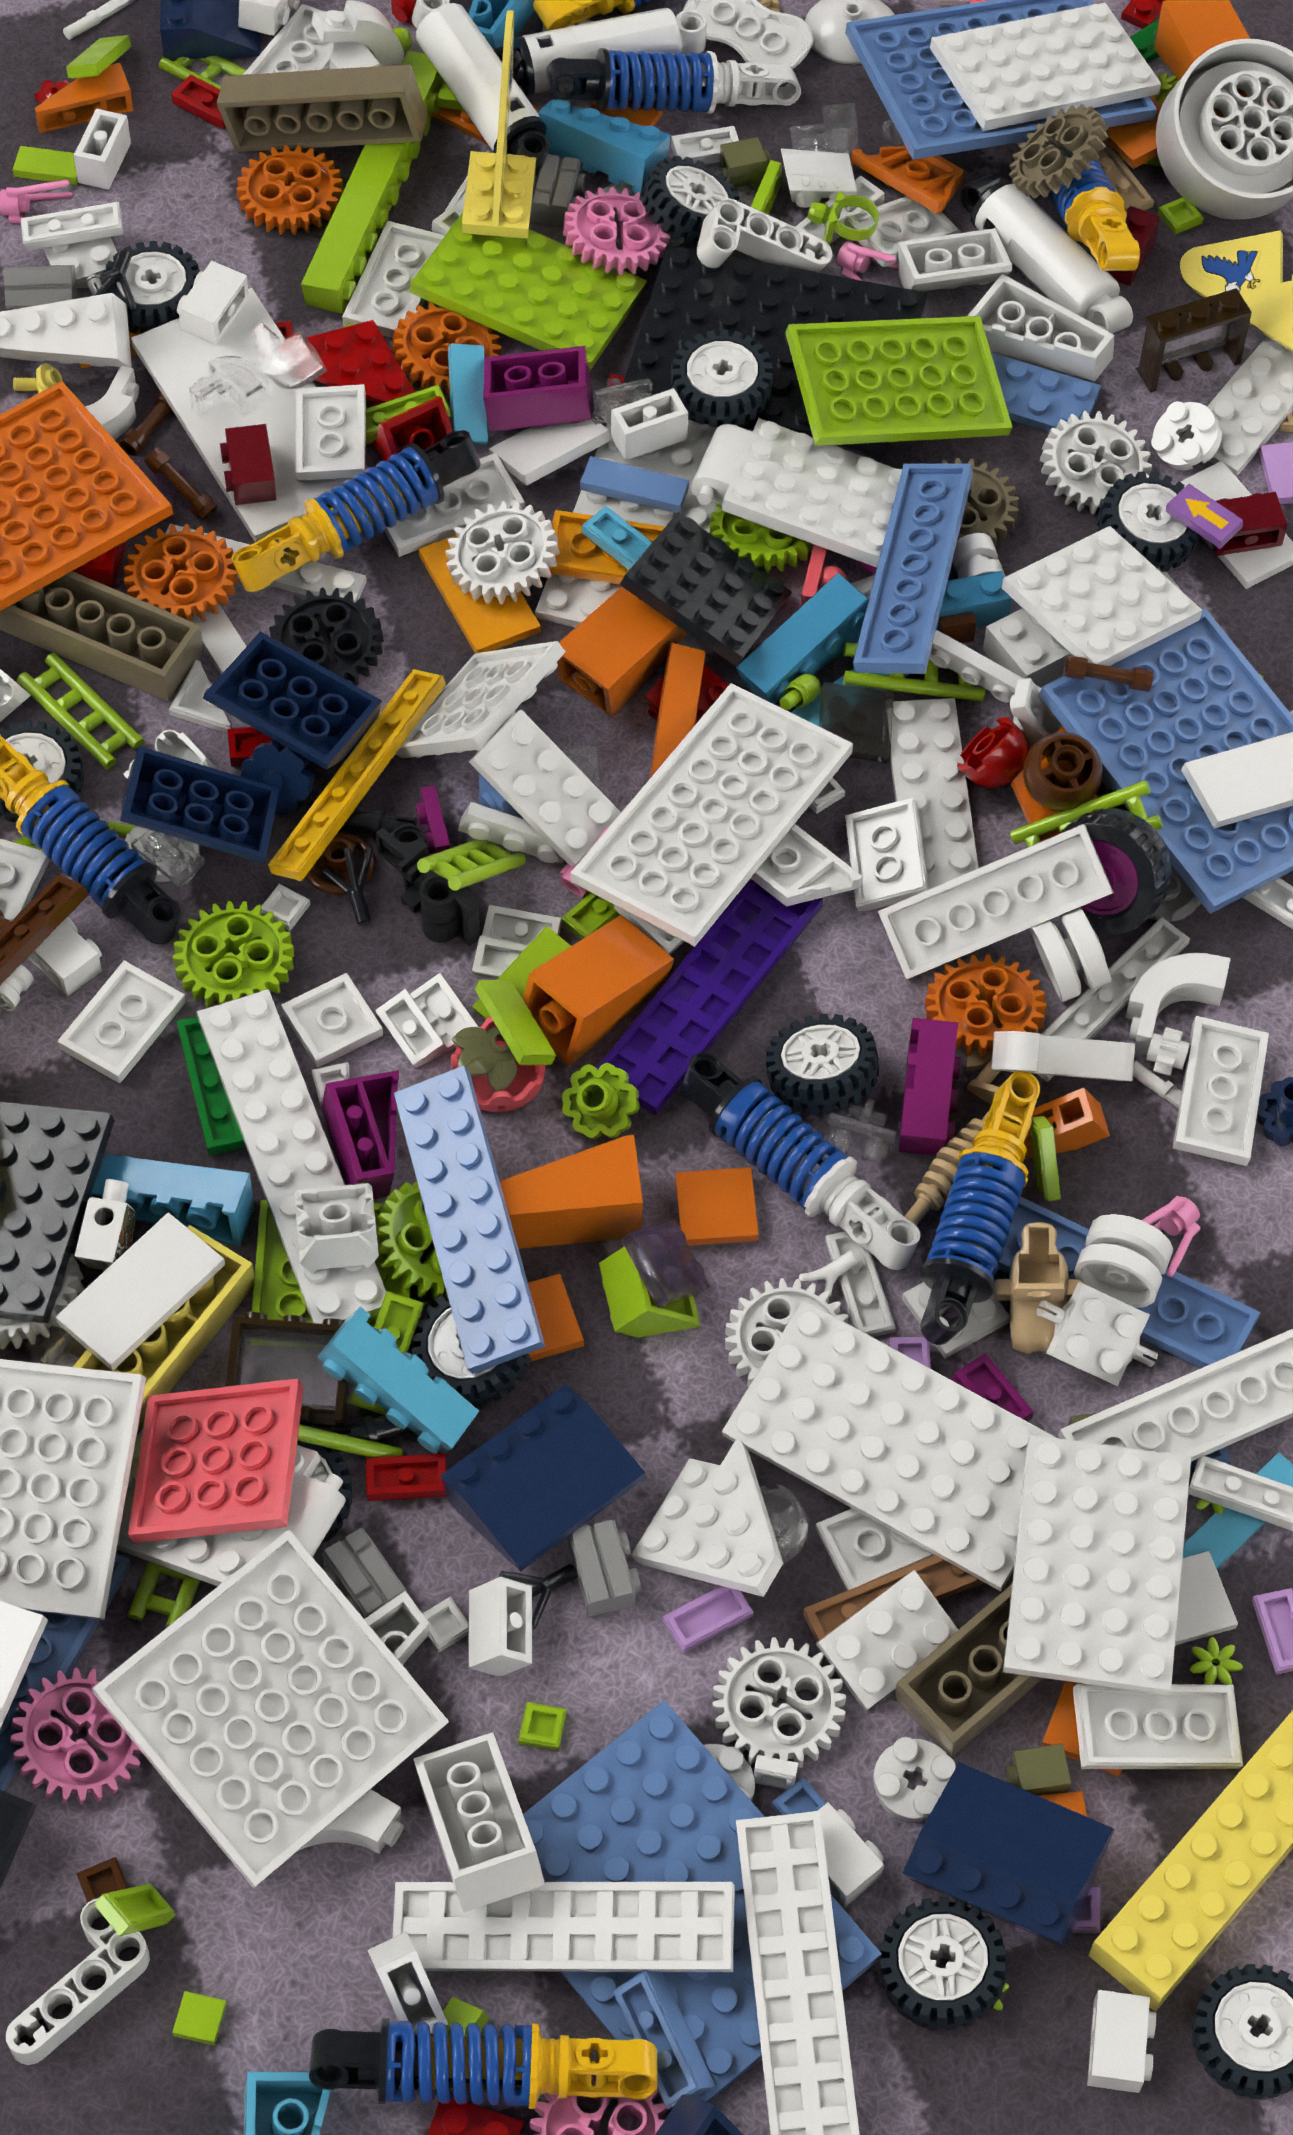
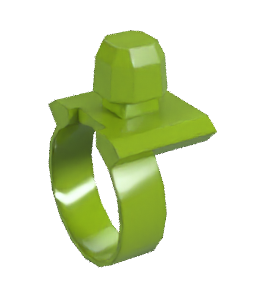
[807,191,879,243]

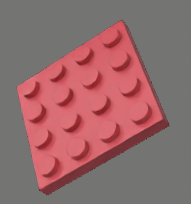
[128,1378,304,1543]

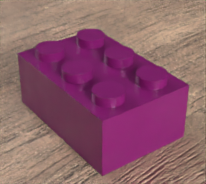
[483,346,591,431]

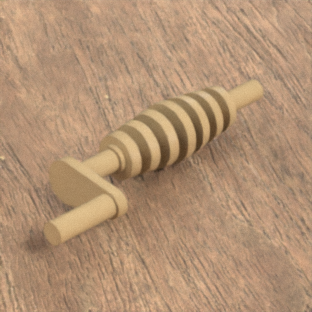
[904,1058,1000,1226]

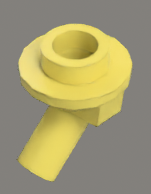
[13,363,63,394]

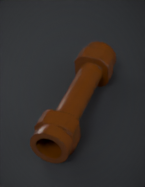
[120,393,174,457]
[144,447,217,521]
[1064,655,1153,692]

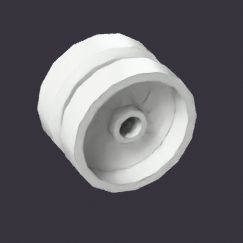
[1031,907,1111,1002]
[1074,1214,1173,1308]

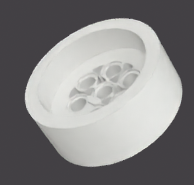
[1156,39,1293,219]

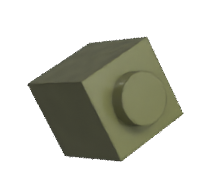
[720,137,771,187]
[1005,1744,1072,1795]

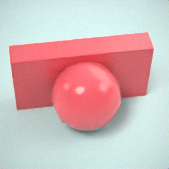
[801,545,848,607]

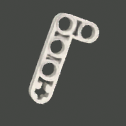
[697,198,832,273]
[991,1031,1135,1082]
[6,1898,150,2065]

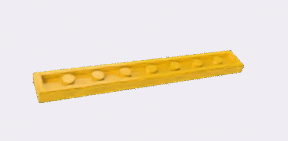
[268,669,446,881]

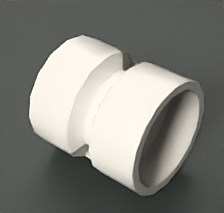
[952,533,1005,579]

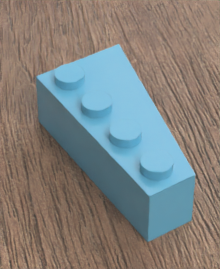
[317,1306,479,1454]

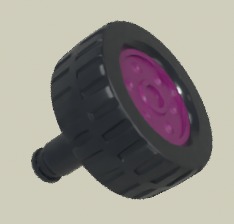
[1058,808,1172,937]

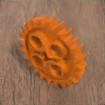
[236,145,343,235]
[391,302,502,397]
[124,524,239,622]
[924,954,1047,1059]

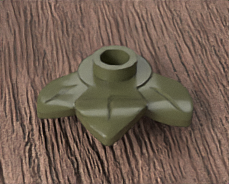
[452,1027,517,1092]

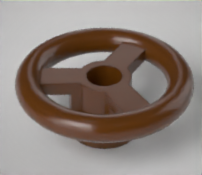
[306,832,376,895]

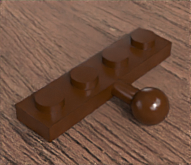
[0,874,88,986]

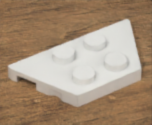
[751,824,863,907]

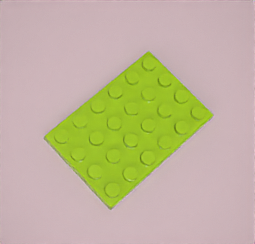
[409,212,647,371]
[785,316,1013,446]

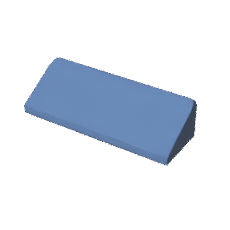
[613,1970,715,2109]

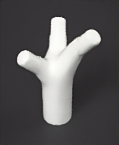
[799,1250,859,1297]

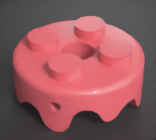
[451,1016,546,1113]

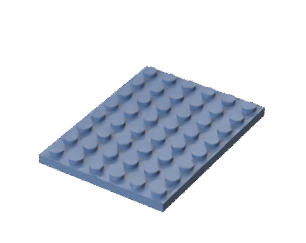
[845,0,1157,160]
[1038,609,1293,914]
[523,1700,882,2109]

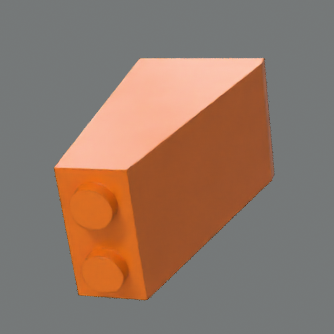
[1154,0,1269,118]
[556,586,688,718]
[523,915,674,1067]
[500,1135,643,1249]

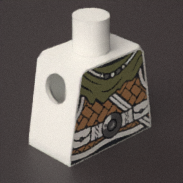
[75,1179,136,1270]

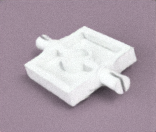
[43,237,117,296]
[1036,1282,1158,1386]

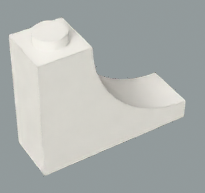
[298,1789,404,1854]

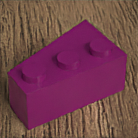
[898,1018,961,1156]
[321,1070,399,1199]

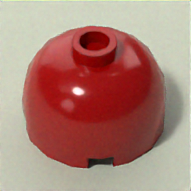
[957,717,1029,789]

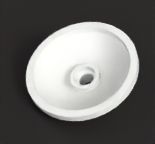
[805,0,895,65]

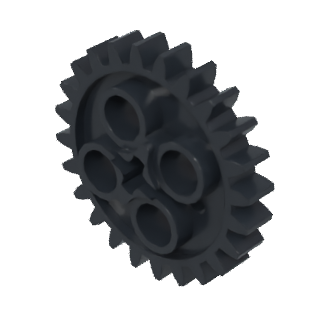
[269,587,384,686]

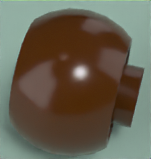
[1023,732,1103,811]

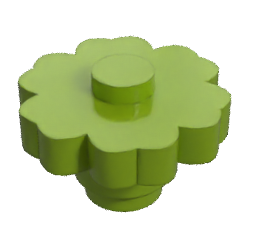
[562,1063,640,1139]

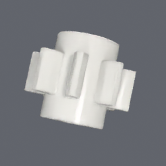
[1146,1027,1190,1076]

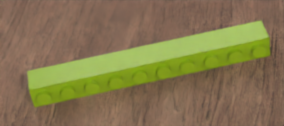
[301,50,444,314]

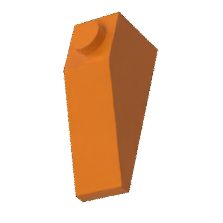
[35,63,134,133]
[1024,1087,1110,1159]

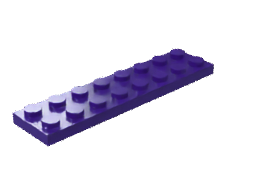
[597,878,823,1115]

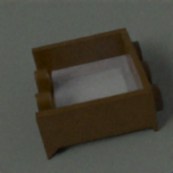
[1135,288,1252,393]
[225,1312,349,1427]

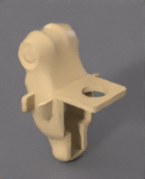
[993,1222,1085,1354]

